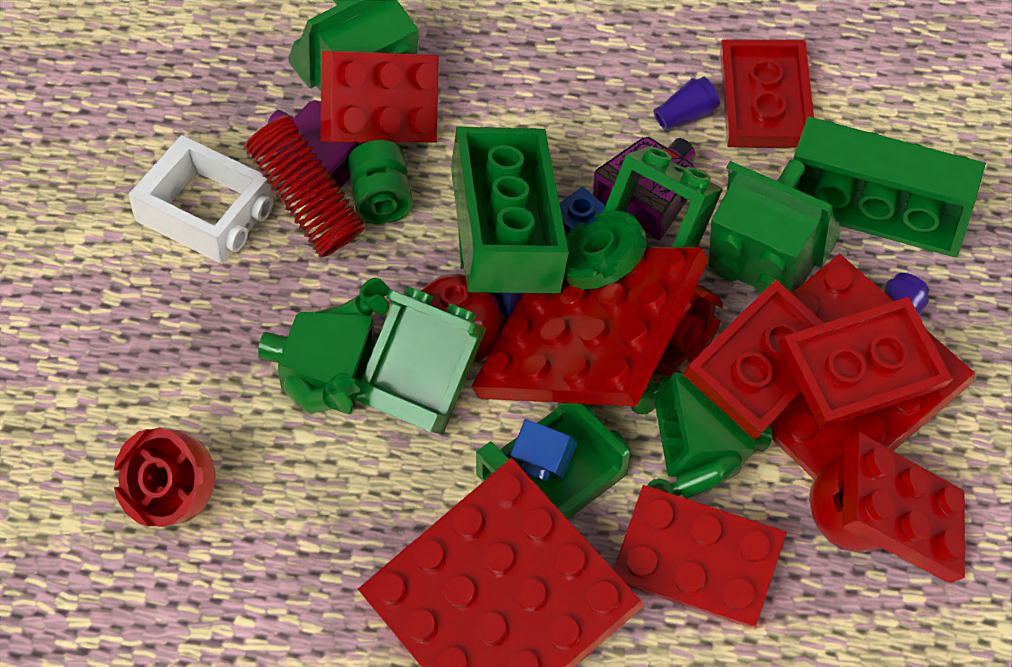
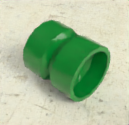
[348,140,413,224]

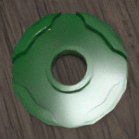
[564,211,647,290]

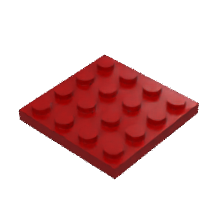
[471,247,709,407]
[771,253,975,480]
[358,458,644,667]

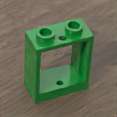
[602,146,723,248]

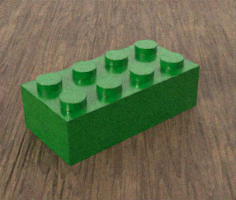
[794,116,986,258]
[451,126,569,293]

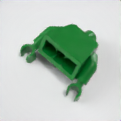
[258,278,390,414]
[631,372,773,499]

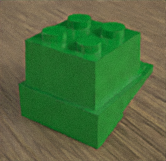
[288,0,419,90]
[708,159,840,294]

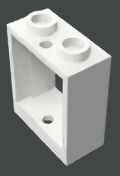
[128,135,274,264]

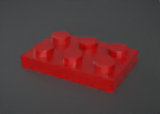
[720,39,814,148]
[320,51,439,142]
[683,279,824,440]
[778,296,953,429]
[842,432,966,583]
[613,485,787,630]

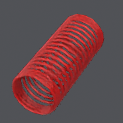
[244,116,366,258]

